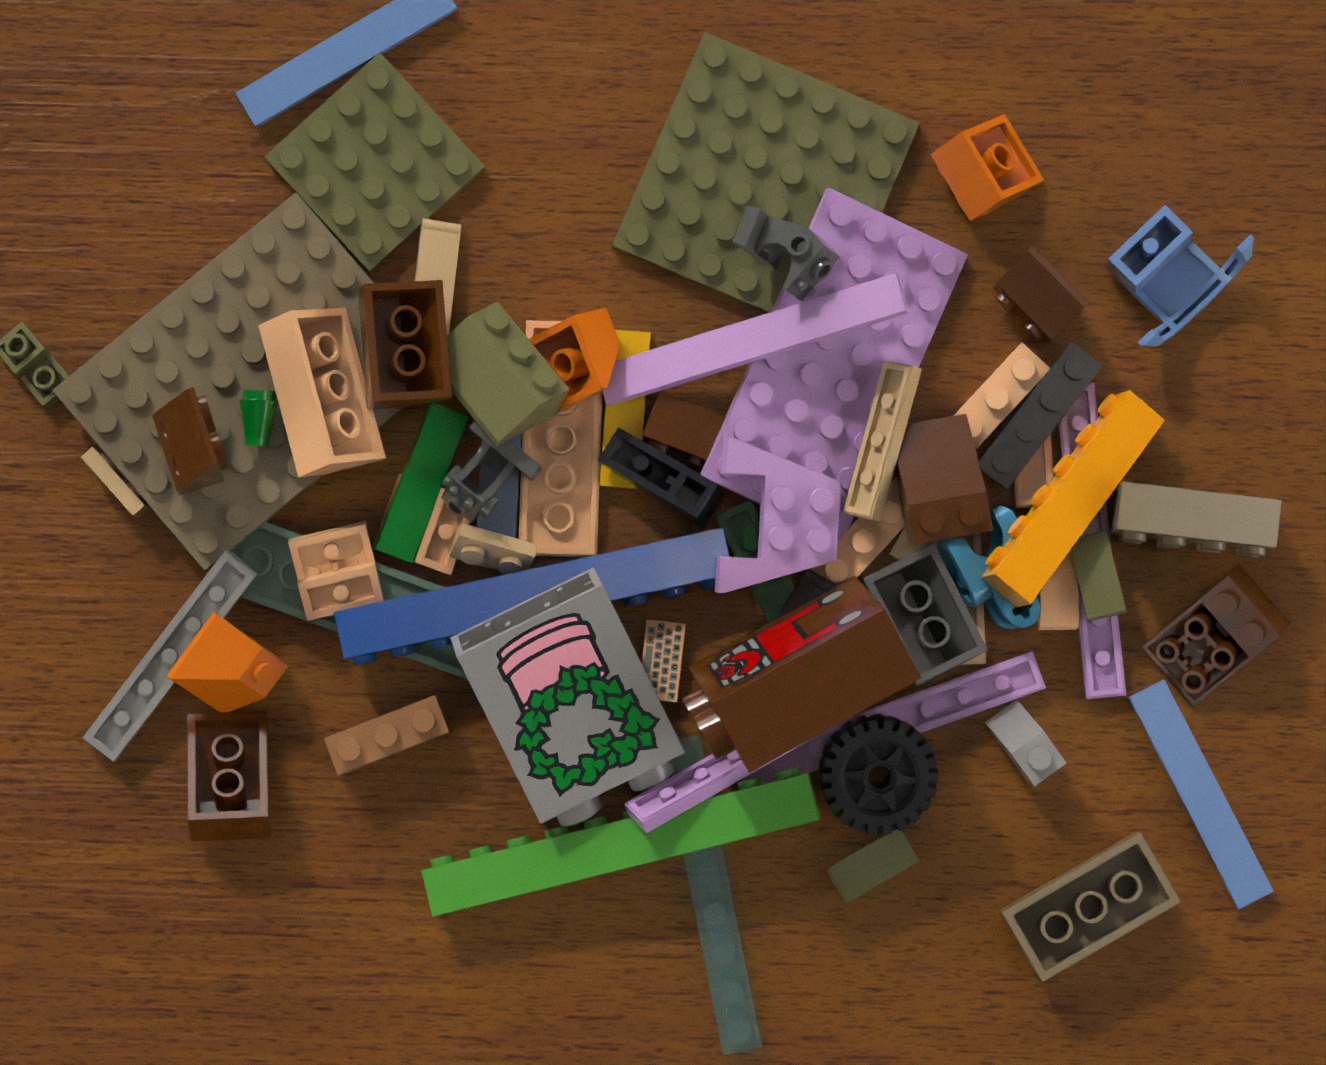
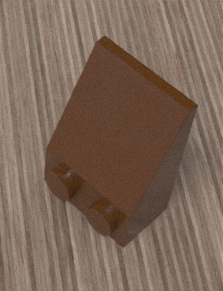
[895,414,993,545]
[187,711,271,842]

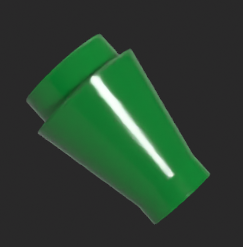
[239,389,278,446]

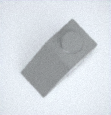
[984,699,1067,787]

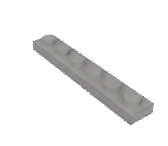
[82,550,259,762]

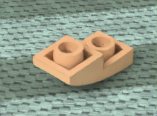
[1037,551,1079,630]

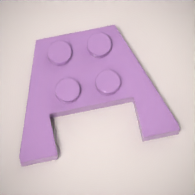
[715,437,841,593]

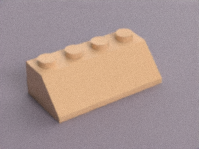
[258,307,386,477]

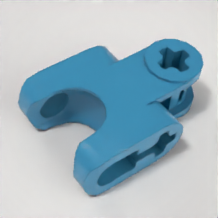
[936,506,1041,630]

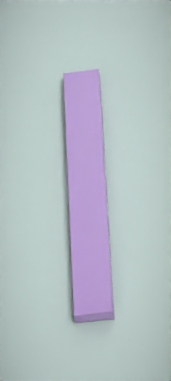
[603,273,909,406]
[1058,382,1126,699]
[743,651,1046,784]

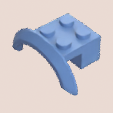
[1107,205,1254,347]

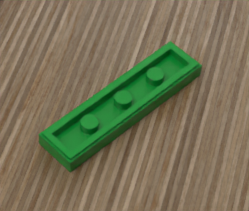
[373,402,468,563]

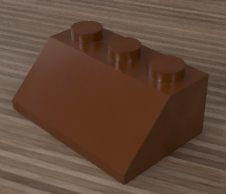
[358,280,452,410]

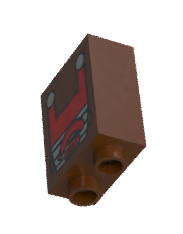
[682,575,921,773]

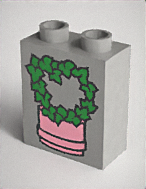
[450,567,685,826]

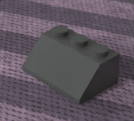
[861,544,988,688]

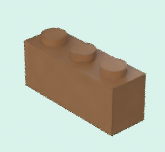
[324,695,452,776]

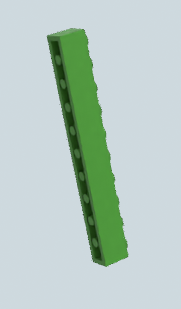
[421,767,821,917]

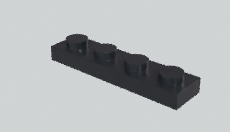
[979,341,1103,490]

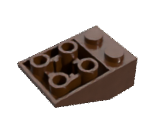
[152,387,228,495]
[1142,564,1291,706]

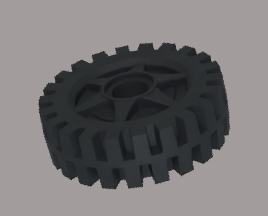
[819,714,938,835]

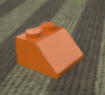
[930,114,1045,221]

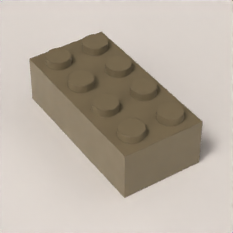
[1109,481,1282,559]
[998,832,1181,982]

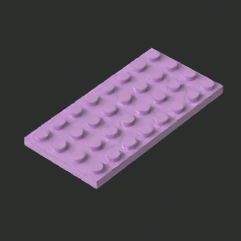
[701,188,968,540]

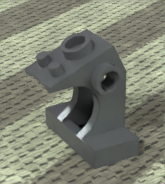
[732,205,840,301]
[441,421,542,523]

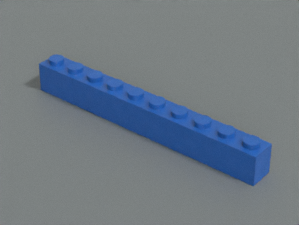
[334,528,729,666]

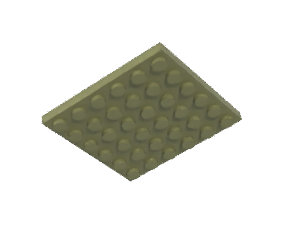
[612,31,920,313]

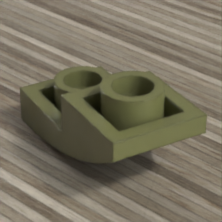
[0,321,70,410]
[1070,530,1127,622]
[826,829,920,904]

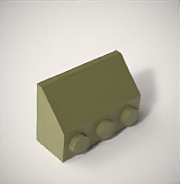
[447,301,569,447]

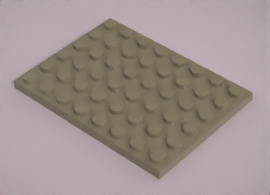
[52,192,404,572]

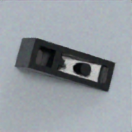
[598,427,724,529]

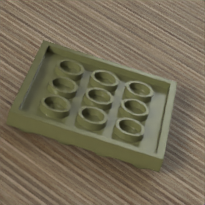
[264,53,486,273]

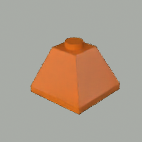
[529,307,620,413]
[166,612,288,713]

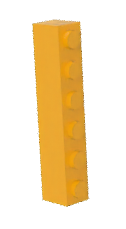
[981,390,1165,607]

